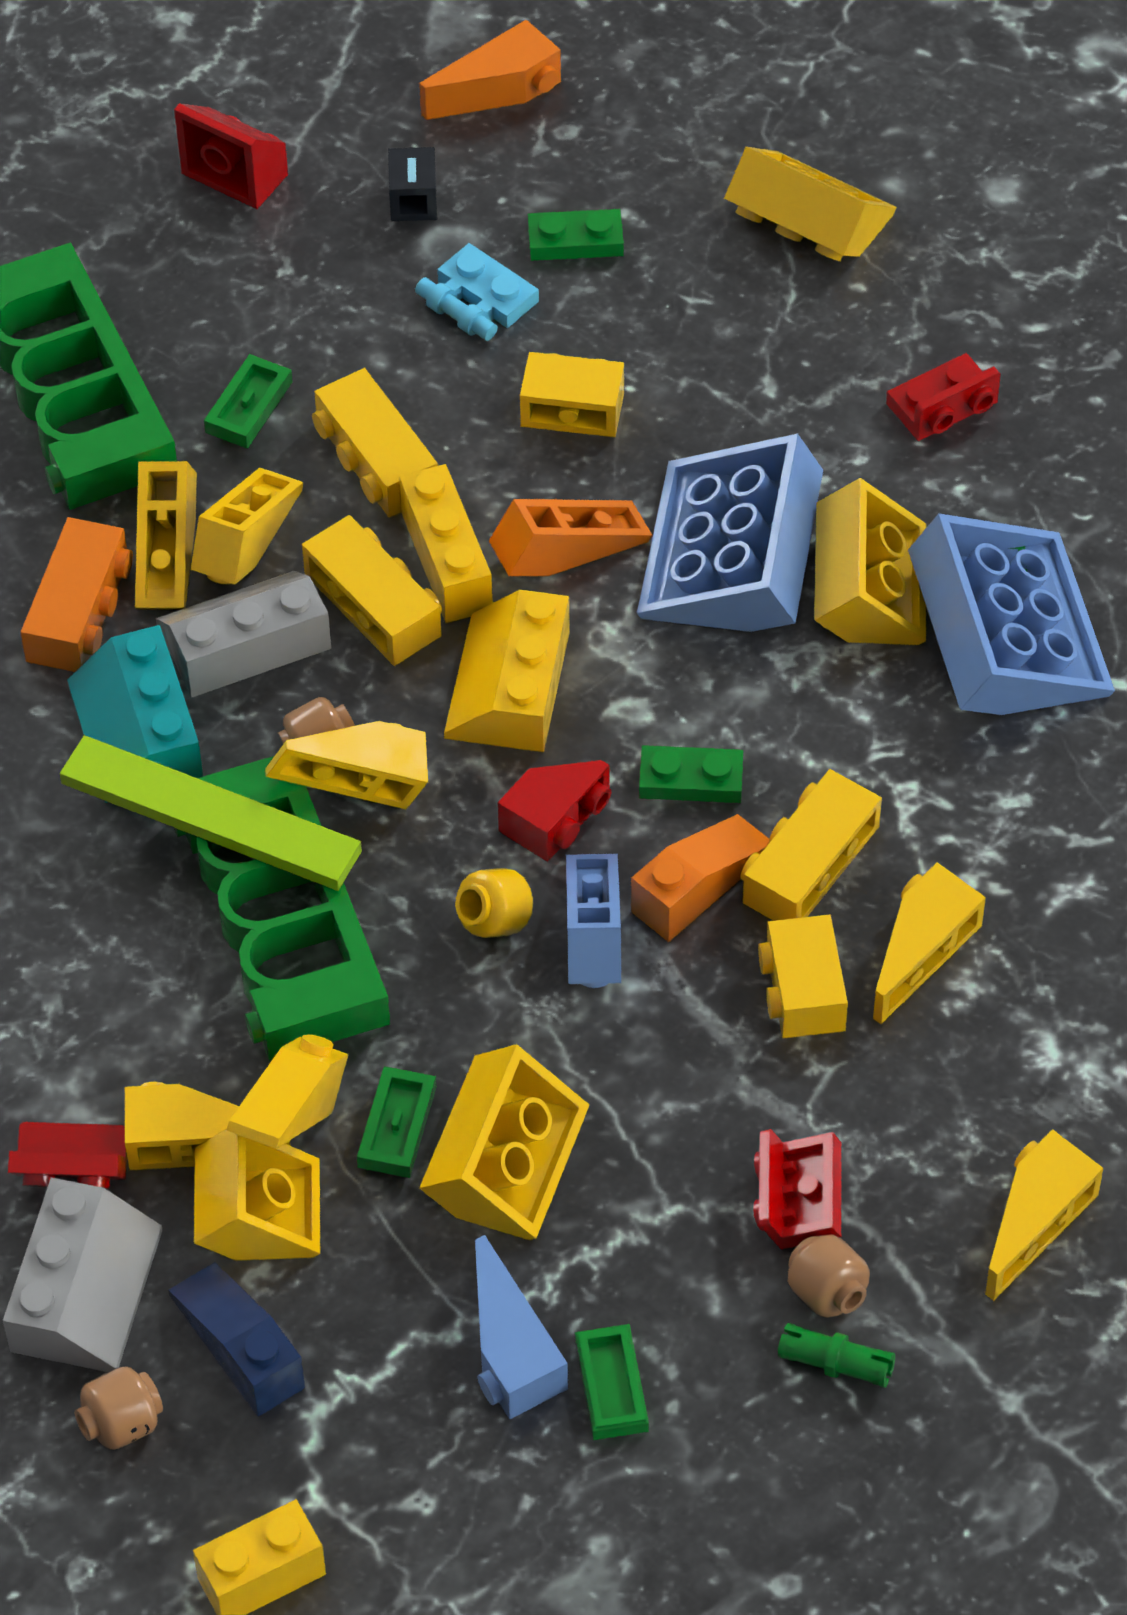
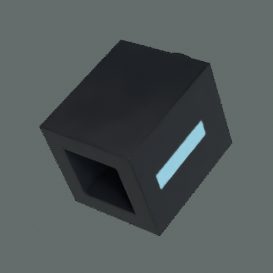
[388,147,437,221]

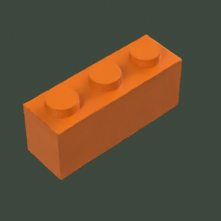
[21,517,133,672]

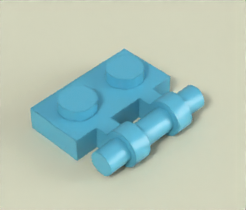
[415,243,539,341]

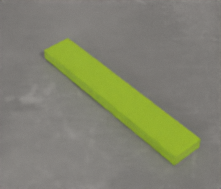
[59,735,362,891]

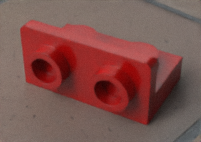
[886,353,1001,441]

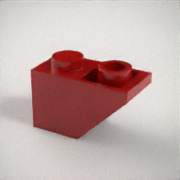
[498,760,612,862]

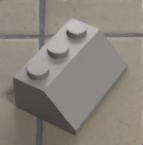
[156,571,331,698]
[3,1178,162,1372]

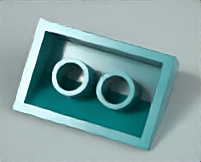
[67,625,203,803]

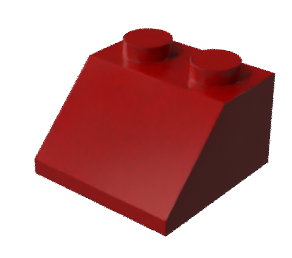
[174,103,288,209]

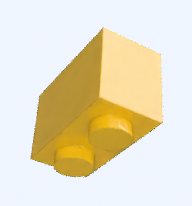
[520,352,624,438]
[758,914,848,1038]
[193,1499,326,1615]

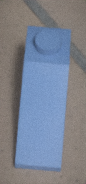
[566,854,621,988]
[475,1235,568,1419]

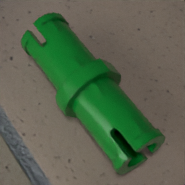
[778,1323,895,1388]

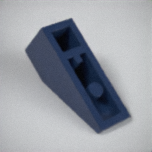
[168,1262,305,1417]

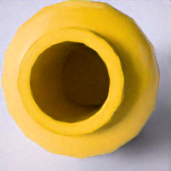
[455,868,533,938]

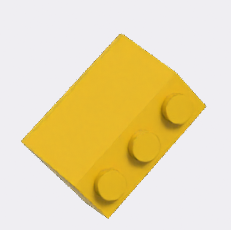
[724,147,897,261]
[814,478,926,645]
[444,590,570,752]
[419,1044,589,1240]

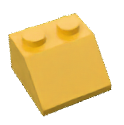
[194,1129,320,1261]

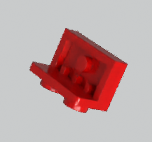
[8,1122,127,1189]
[753,1129,841,1249]

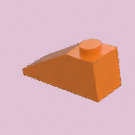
[419,20,561,120]
[489,499,653,576]
[631,814,769,942]

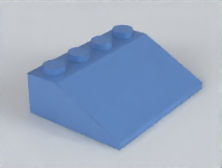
[637,433,823,632]
[908,513,1115,715]

